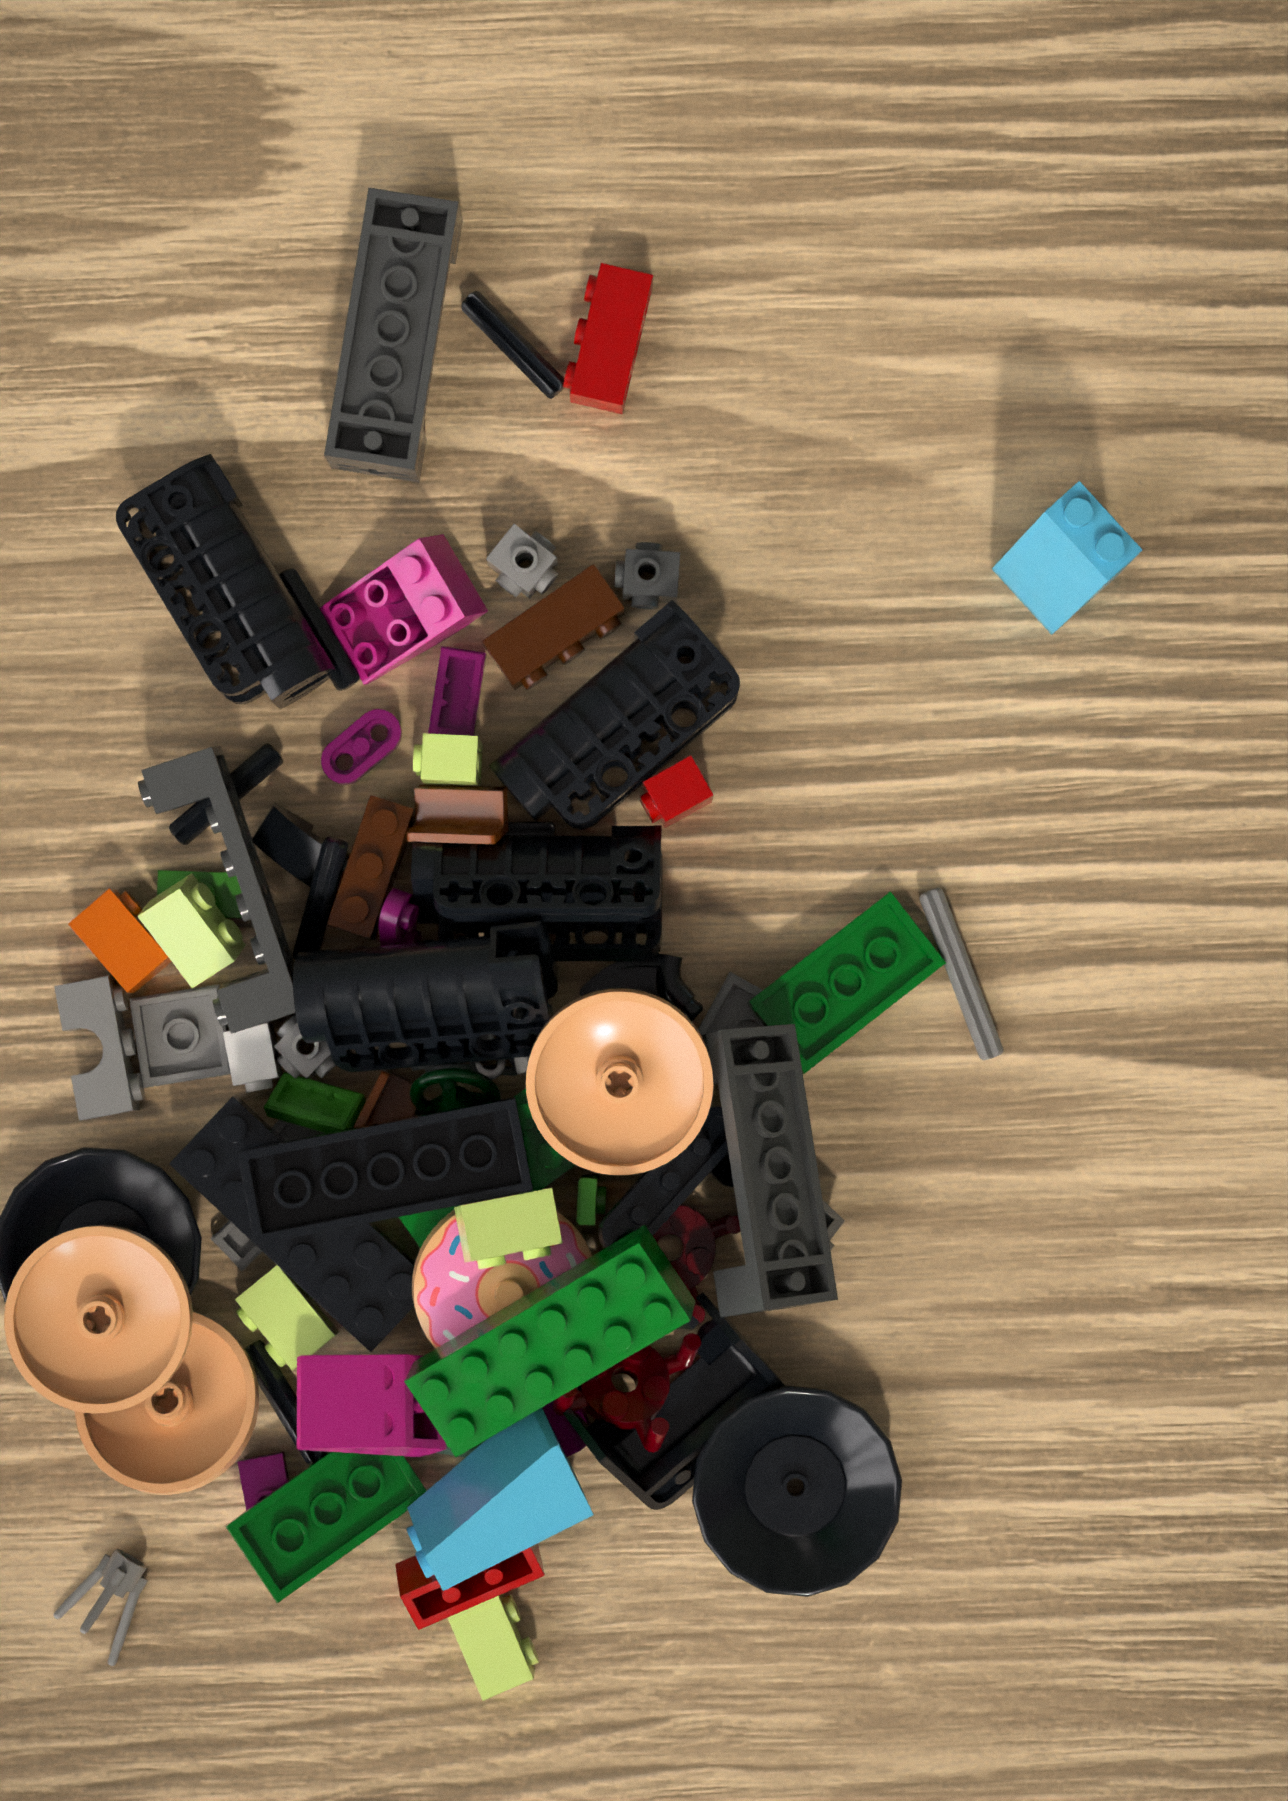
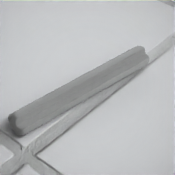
[919,888,1003,1060]

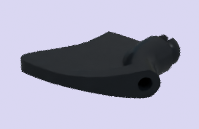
[580,953,703,1022]

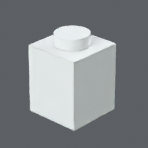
[223,1023,282,1093]

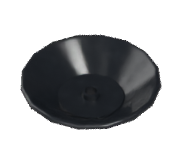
[0,1147,202,1304]
[692,1385,903,1597]

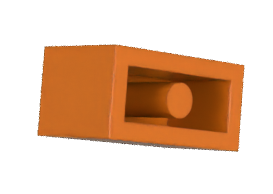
[68,888,172,994]

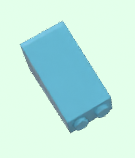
[992,481,1142,635]
[406,1408,594,1591]

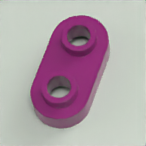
[321,709,402,785]
[379,888,421,946]

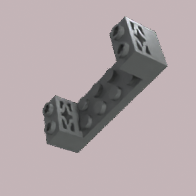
[324,188,463,483]
[138,746,295,1034]
[701,1024,838,1318]

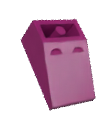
[320,534,488,685]
[296,1354,446,1457]

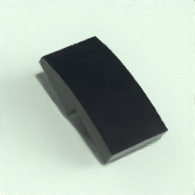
[252,803,350,887]

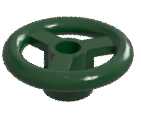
[410,1068,501,1114]

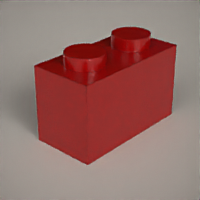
[639,755,714,828]

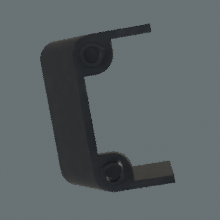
[598,1107,734,1329]
[563,1292,785,1510]

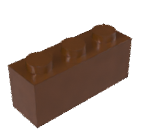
[482,564,625,691]
[327,795,416,941]

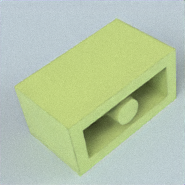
[413,733,483,786]
[138,873,246,988]
[454,1188,563,1269]
[235,1265,339,1371]
[448,1594,539,1701]

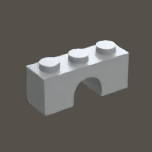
[54,976,145,1121]

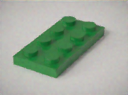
[747,891,946,1074]
[225,1452,427,1603]

